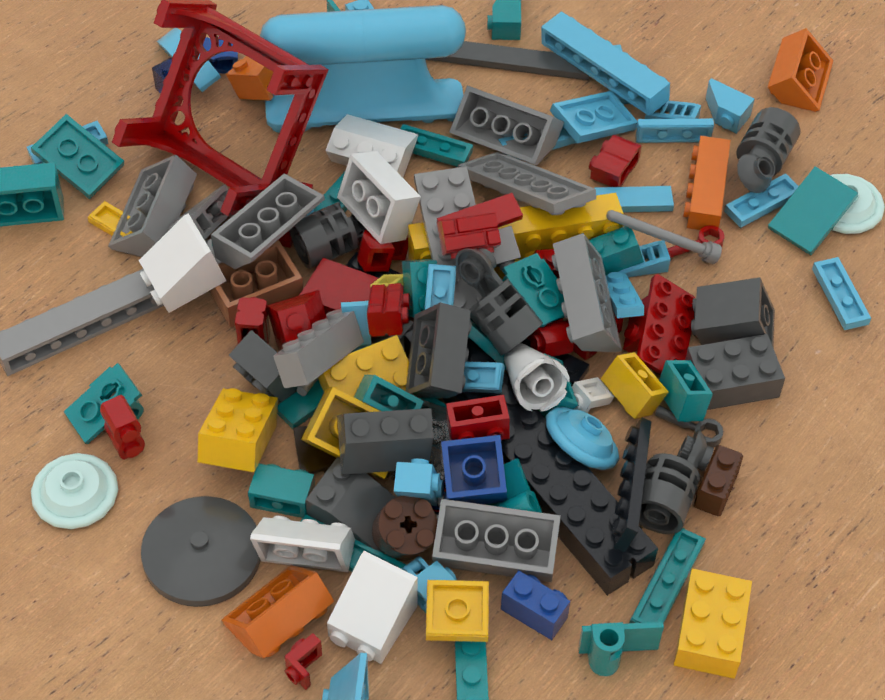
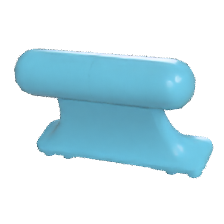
[260,5,466,133]

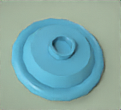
[546,407,619,470]

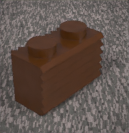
[694,445,743,516]

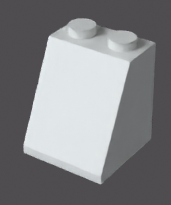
[139,213,226,313]
[327,551,418,664]

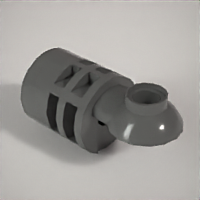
[736,107,801,194]
[289,202,366,269]
[455,248,543,356]
[639,429,714,534]

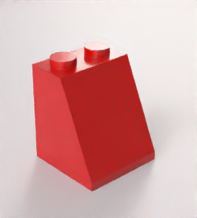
[267,290,327,351]

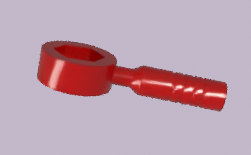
[667,225,725,258]

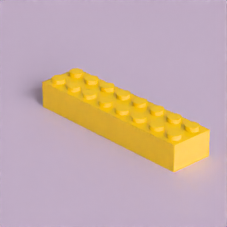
[408,193,624,261]

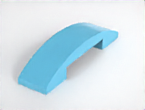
[157,28,221,92]

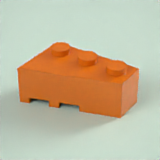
[226,56,273,101]

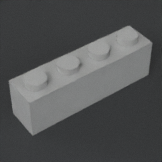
[273,309,364,388]

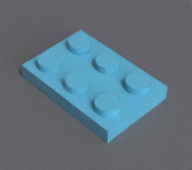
[550,91,638,144]

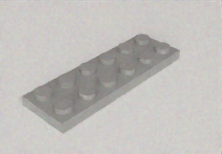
[458,152,596,215]
[414,166,483,318]

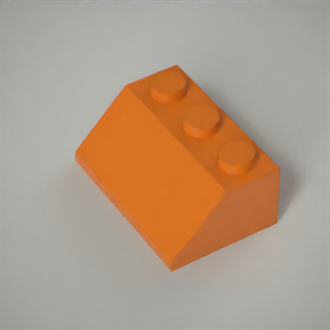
[767,28,834,112]
[221,565,335,658]

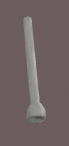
[606,210,722,264]

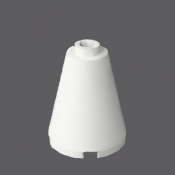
[504,343,570,411]

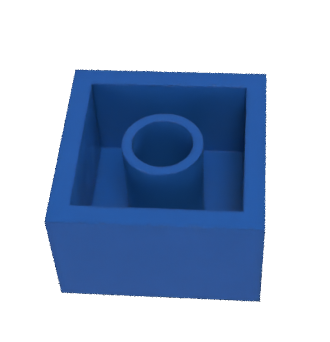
[441,435,507,504]

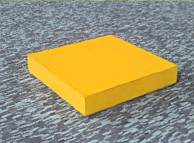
[426,580,489,642]

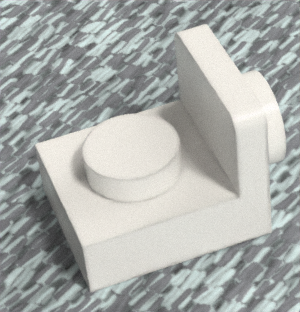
[572,377,615,413]

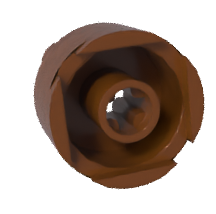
[372,496,437,561]

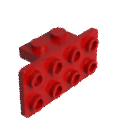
[623,274,695,375]

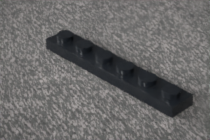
[612,417,652,553]

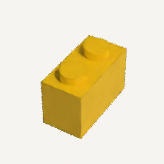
[601,352,669,419]

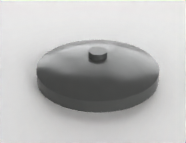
[141,496,260,607]

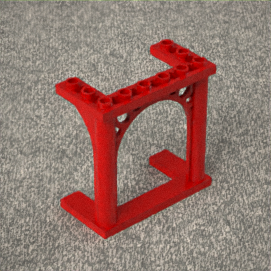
[112,0,329,216]

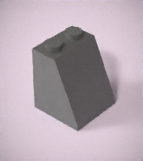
[691,277,775,349]

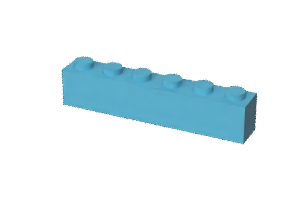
[541,11,670,116]

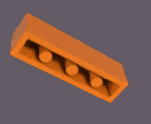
[683,135,731,230]

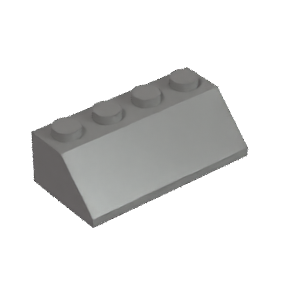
[449,85,564,166]
[108,155,197,257]
[211,174,325,269]
[552,233,622,353]
[432,499,561,583]

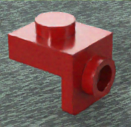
[284,633,322,690]

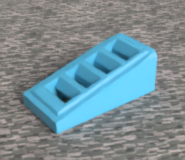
[645,101,701,119]
[619,240,670,277]

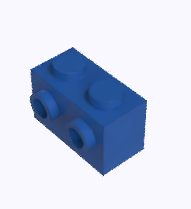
[501,570,570,640]

